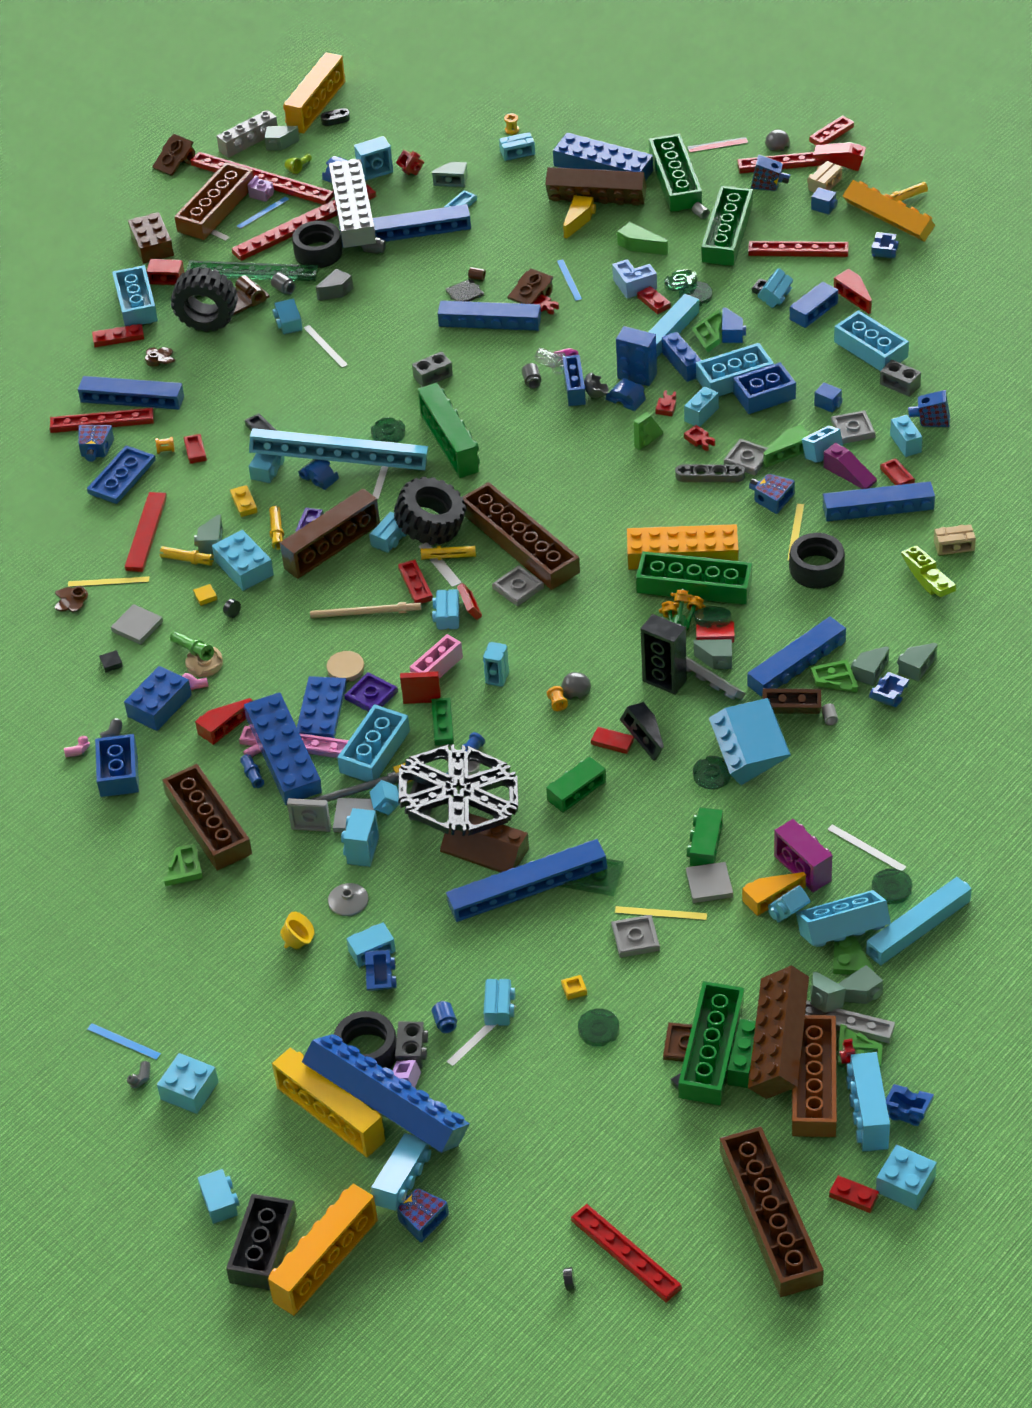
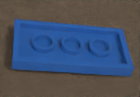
[87,446,156,504]
[297,676,347,738]

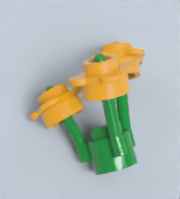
[659,589,706,630]

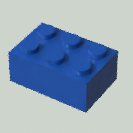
[616,326,657,386]
[733,362,796,414]
[124,666,192,731]
[95,734,139,797]

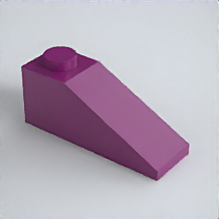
[823,443,877,489]

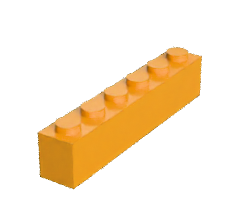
[843,180,936,242]

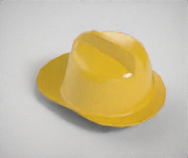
[280,911,314,949]

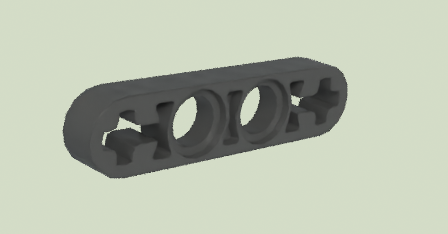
[675,464,745,482]

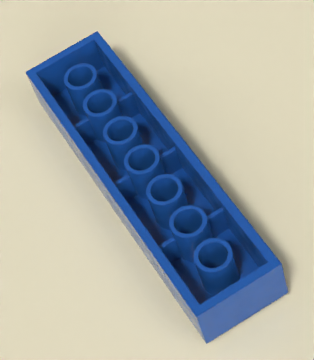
[302,1034,470,1153]

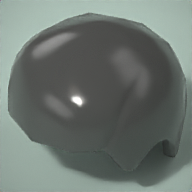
[765,129,790,151]
[584,373,609,398]
[561,672,591,700]

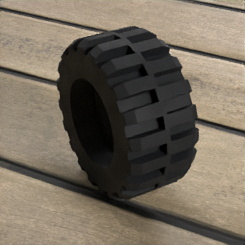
[171,267,238,332]
[394,477,466,545]

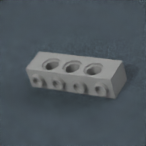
[217,110,278,158]

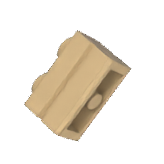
[807,161,842,193]
[934,525,976,555]

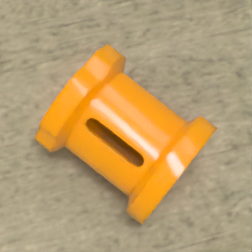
[504,113,519,135]
[155,436,175,454]
[546,686,568,712]

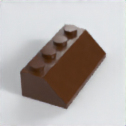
[440,813,529,873]

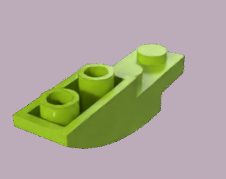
[901,546,956,597]

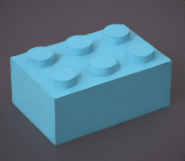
[212,530,274,591]

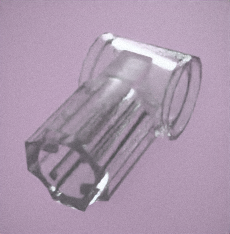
[534,348,566,375]

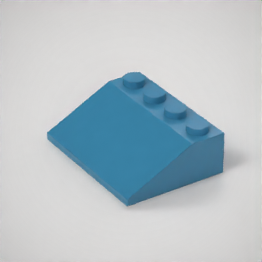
[709,698,791,785]

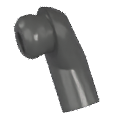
[99,718,123,738]
[127,1061,151,1088]

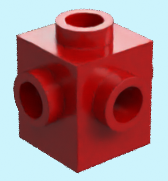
[396,149,425,176]

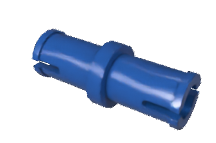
[240,754,264,788]

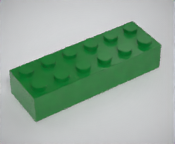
[649,134,702,212]
[701,186,753,266]
[418,383,480,479]
[636,551,752,605]
[678,981,745,1106]

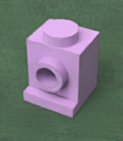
[248,175,274,202]
[392,1060,421,1089]

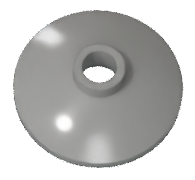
[328,883,368,916]

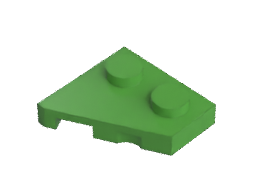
[692,309,722,352]
[634,412,663,450]
[810,660,858,692]
[163,844,203,886]
[833,936,874,975]
[838,1024,882,1068]

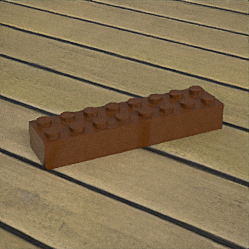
[463,482,580,590]
[720,1126,824,1298]

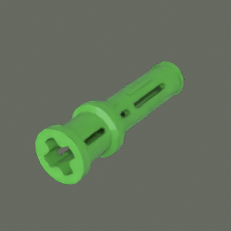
[170,631,214,661]

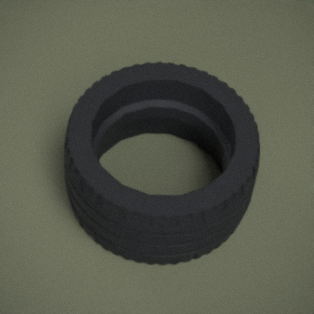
[292,221,343,269]
[789,533,845,589]
[334,1011,397,1069]

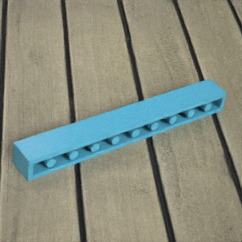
[249,429,428,470]

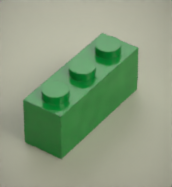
[546,756,606,813]
[686,807,723,866]
[727,1018,756,1088]

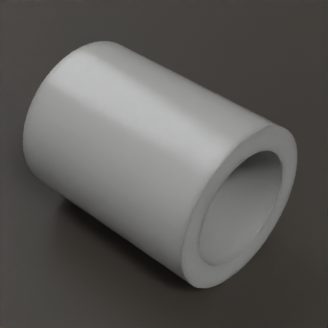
[692,202,710,219]
[821,704,838,725]

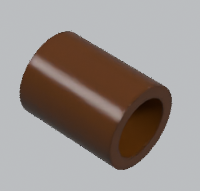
[468,267,486,281]

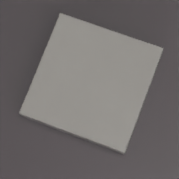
[831,410,875,444]
[724,439,768,475]
[492,565,544,606]
[111,604,163,645]
[287,798,331,832]
[333,798,376,833]
[686,862,733,903]
[611,915,660,958]

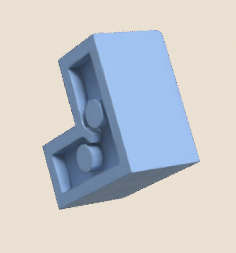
[612,259,657,298]

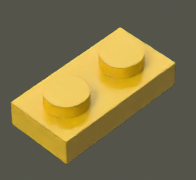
[230,485,258,517]

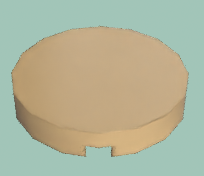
[185,647,223,677]
[327,651,364,682]

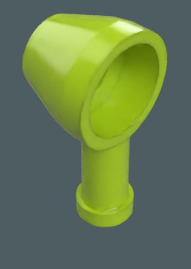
[285,153,312,174]

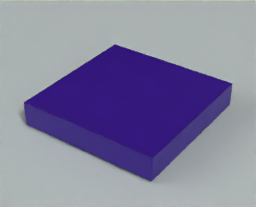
[344,672,398,712]

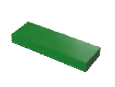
[432,697,454,746]

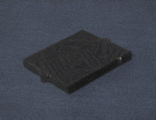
[446,279,484,302]

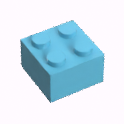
[354,136,393,181]
[341,808,379,867]
[157,1053,219,1114]
[876,1144,937,1210]

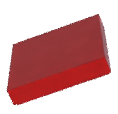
[696,621,734,643]
[400,671,441,704]

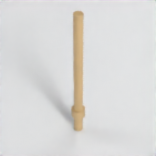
[310,602,421,618]

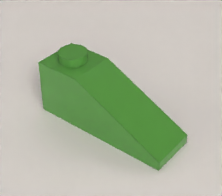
[617,222,668,255]
[763,425,810,468]

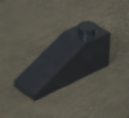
[620,702,664,761]

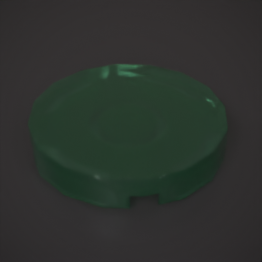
[664,269,697,291]
[679,281,712,307]
[371,417,406,443]
[694,606,731,628]
[692,756,731,790]
[872,868,913,904]
[578,1008,620,1047]

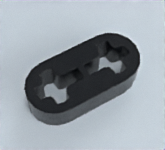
[321,108,350,126]

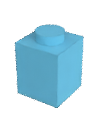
[370,780,399,815]

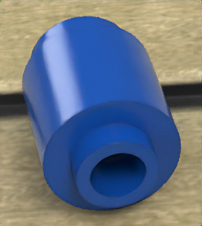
[431,1001,457,1033]

